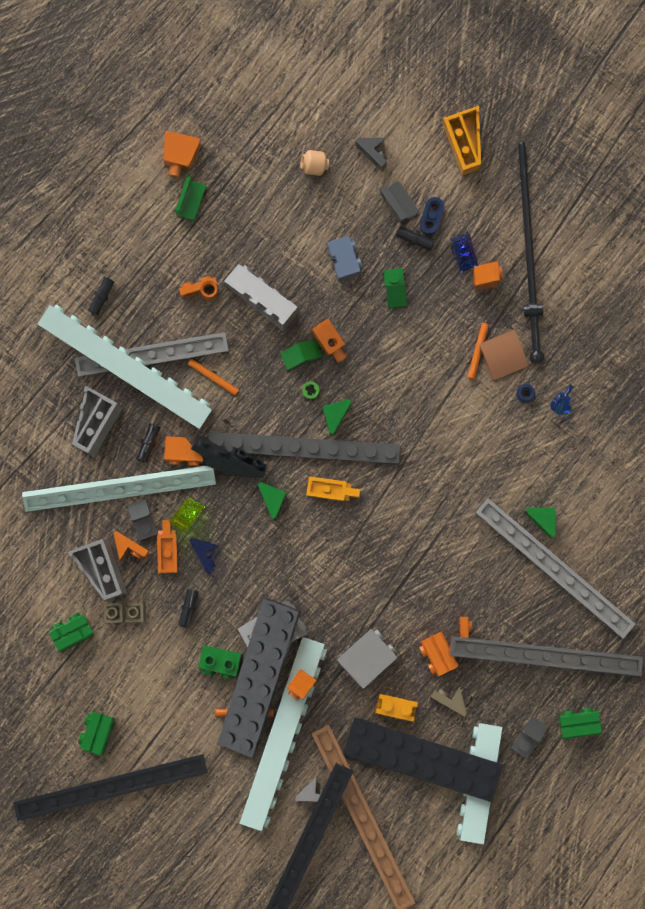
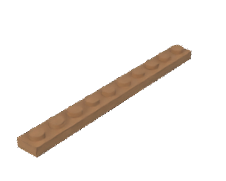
[312,725,415,909]

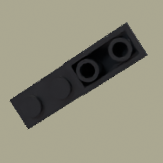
[191,434,267,478]

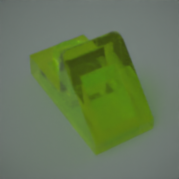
[169,497,205,533]

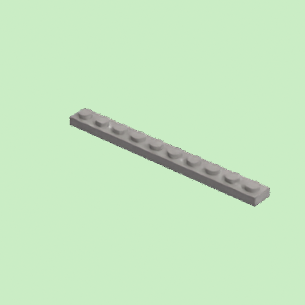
[475,498,635,639]

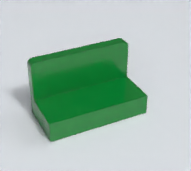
[175,176,207,222]

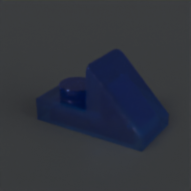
[450,232,479,272]
[189,538,219,575]

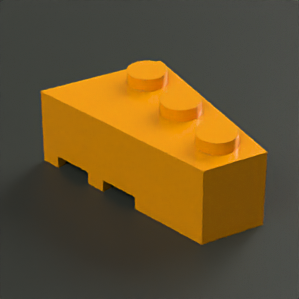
[443,106,481,176]

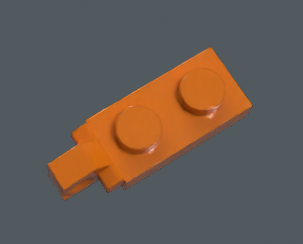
[157,520,178,574]

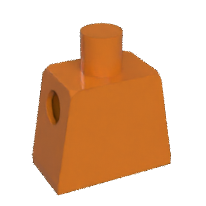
[163,131,202,178]
[310,319,347,362]

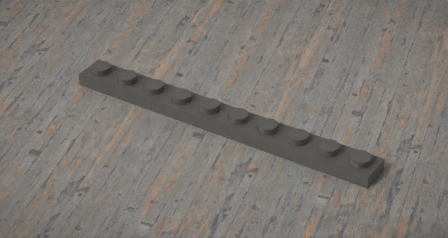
[209,432,400,464]
[449,636,643,676]

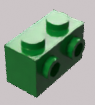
[198,645,242,680]

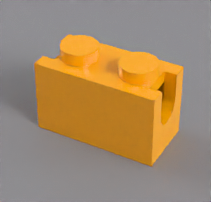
[375,694,418,722]

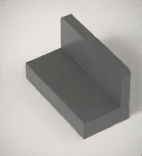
[380,182,419,225]

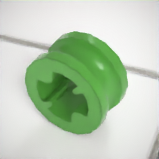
[302,381,319,399]

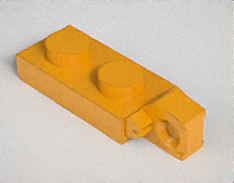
[306,477,361,501]

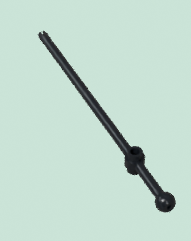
[518,141,545,364]

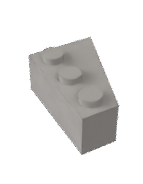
[72,386,123,457]
[68,539,127,600]

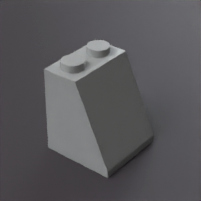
[337,629,397,689]

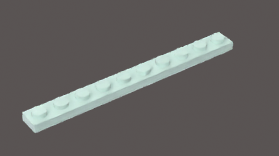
[22,466,216,512]

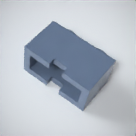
[327,236,363,282]

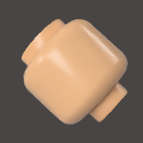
[300,150,329,176]

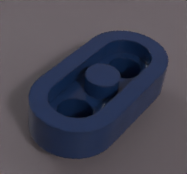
[420,197,444,235]

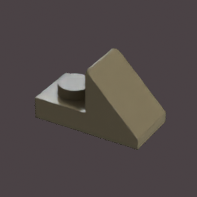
[430,687,467,717]

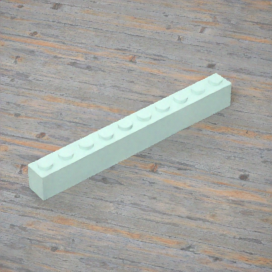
[38,305,212,429]
[239,637,327,831]

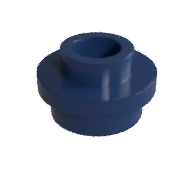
[516,384,536,403]

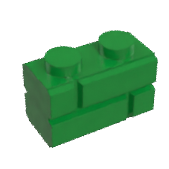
[49,612,95,653]
[558,707,602,739]
[78,711,116,756]

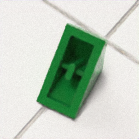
[280,340,323,371]
[322,399,352,436]
[257,482,286,520]
[524,508,556,539]

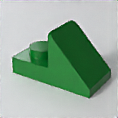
[383,268,407,309]

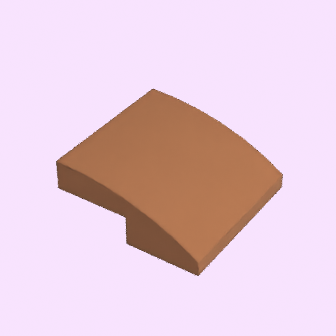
[479,330,529,381]

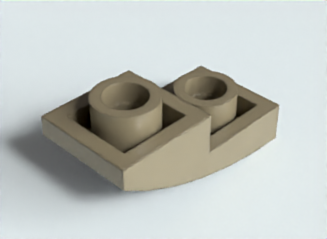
[104,603,146,623]

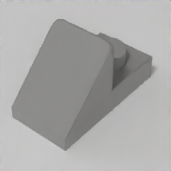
[296,778,322,802]

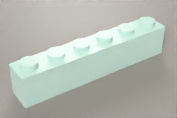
[456,723,502,844]

